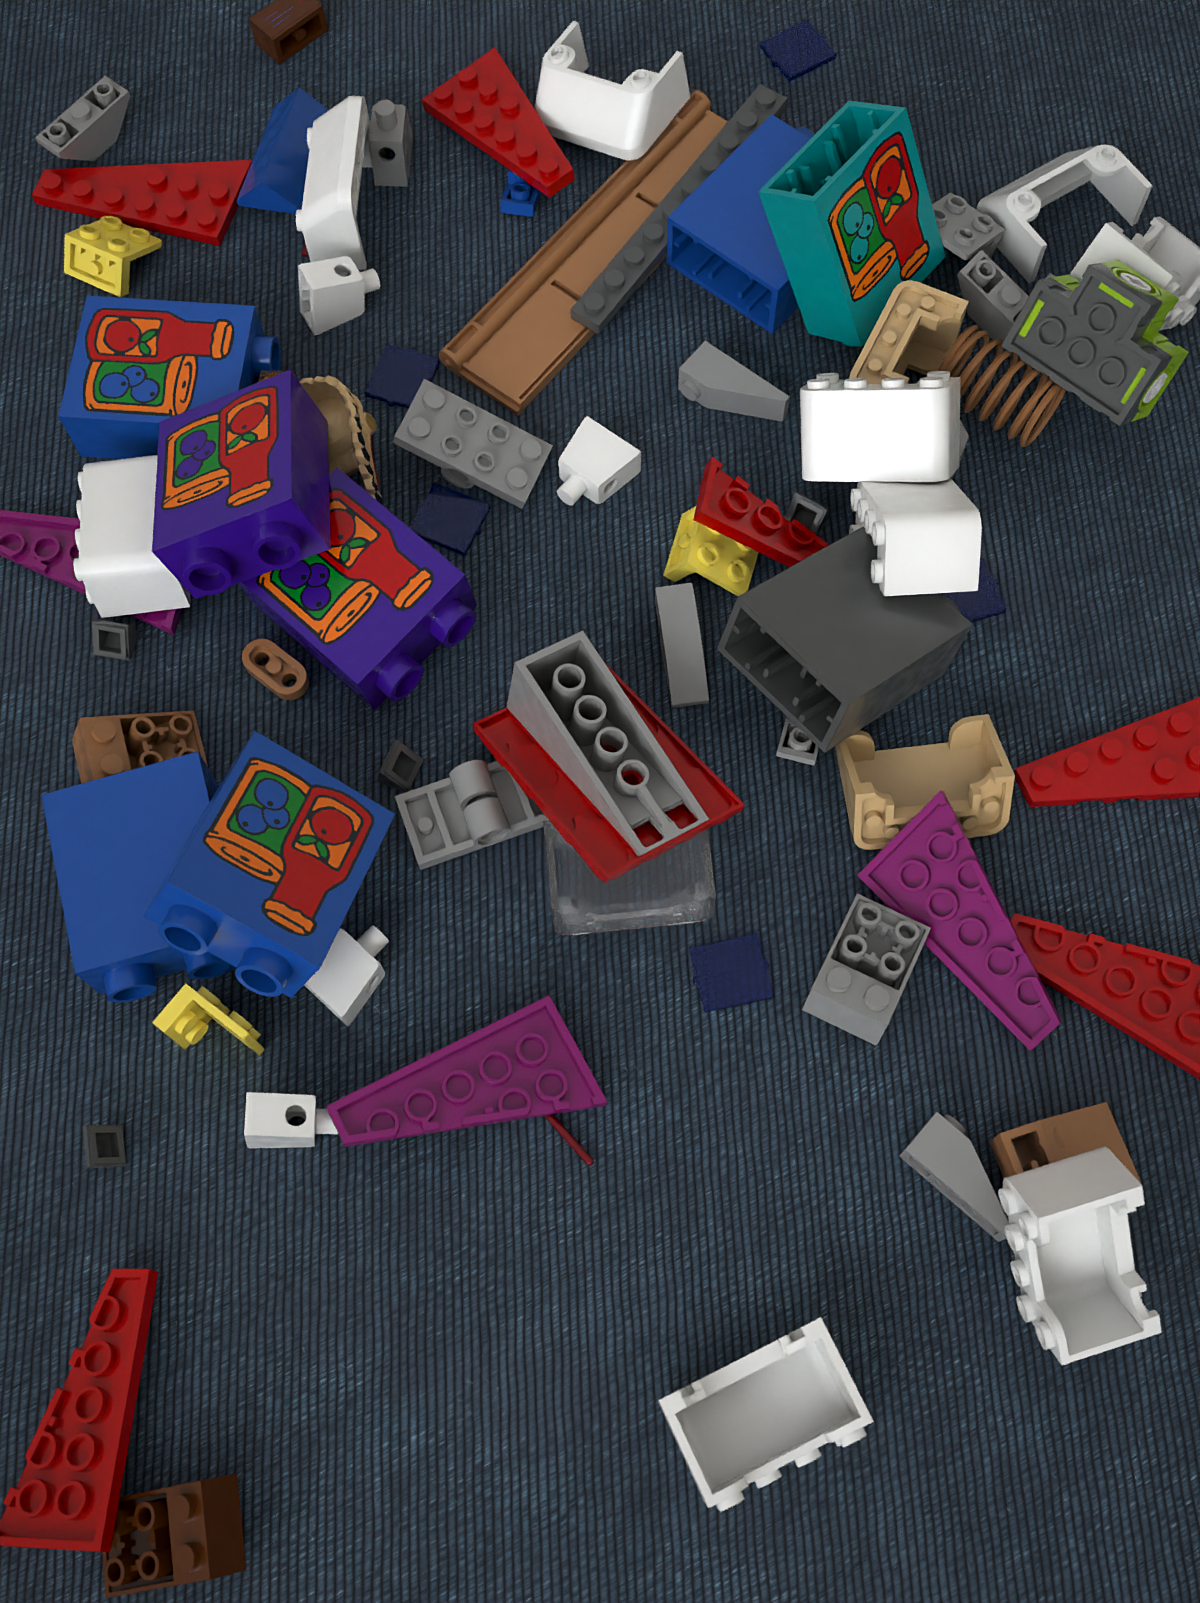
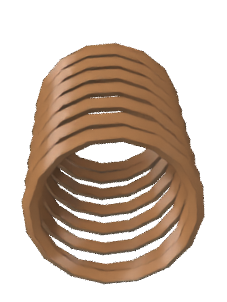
[937,324,1066,448]

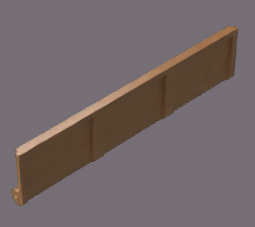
[438,90,728,416]

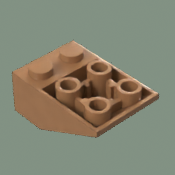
[72,710,208,784]
[989,1102,1141,1183]

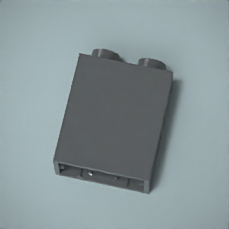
[717,527,973,753]

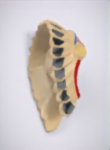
[300,375,383,505]

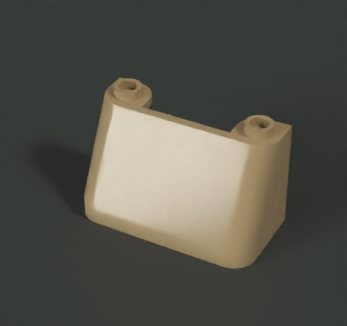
[835,714,1015,850]

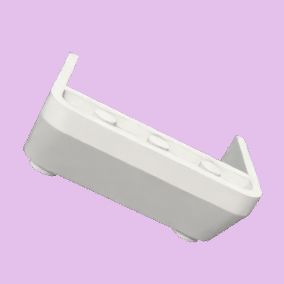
[534,21,690,160]
[296,96,372,270]
[976,145,1153,283]

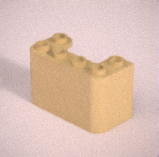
[849,280,969,384]

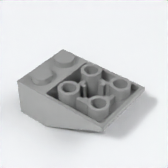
[802,893,931,1046]

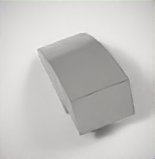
[655,583,709,708]

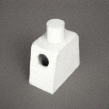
[298,256,380,336]
[557,416,641,506]
[304,925,389,1027]
[244,1092,338,1148]

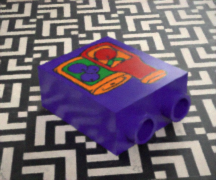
[152,369,331,599]
[239,467,477,711]

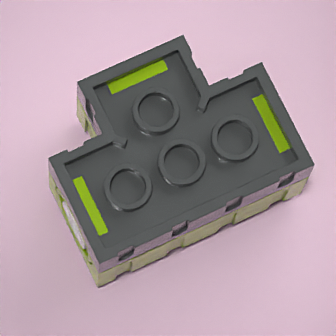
[1001,260,1189,426]

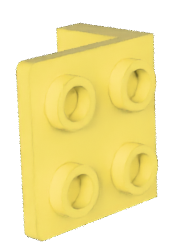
[64,216,162,297]
[663,506,759,596]
[152,983,265,1056]

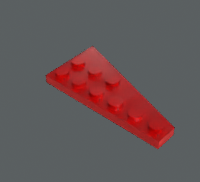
[422,47,575,198]
[1014,697,1200,807]
[1010,913,1200,1080]

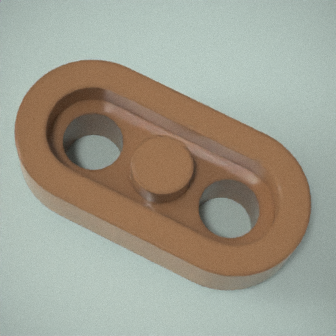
[242,639,309,700]

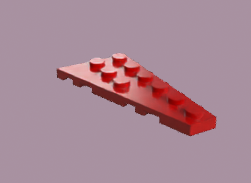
[32,160,252,246]
[0,1269,158,1553]

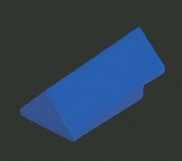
[237,87,329,214]

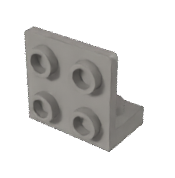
[932,192,1005,260]

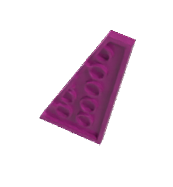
[0,510,182,636]
[857,790,1062,1051]
[326,995,608,1147]

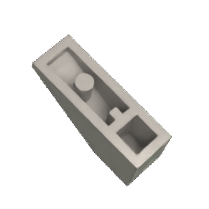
[678,341,790,422]
[899,1112,1009,1242]

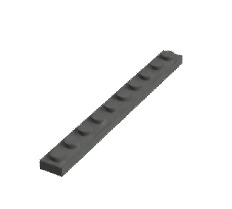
[570,84,788,334]

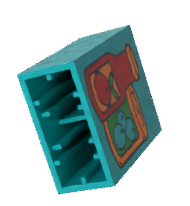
[758,101,946,347]

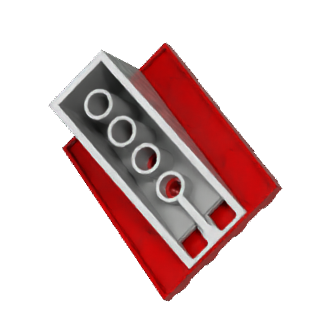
[472,631,745,883]

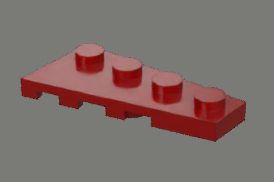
[693,457,829,568]

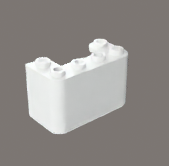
[1070,217,1200,331]
[800,371,961,482]
[73,455,190,618]
[849,477,982,596]
[998,1146,1162,1365]
[658,1317,874,1512]

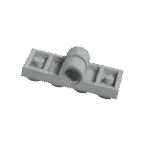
[392,379,553,509]
[395,760,552,870]

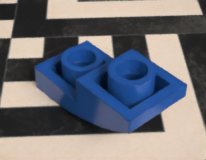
[501,169,541,217]

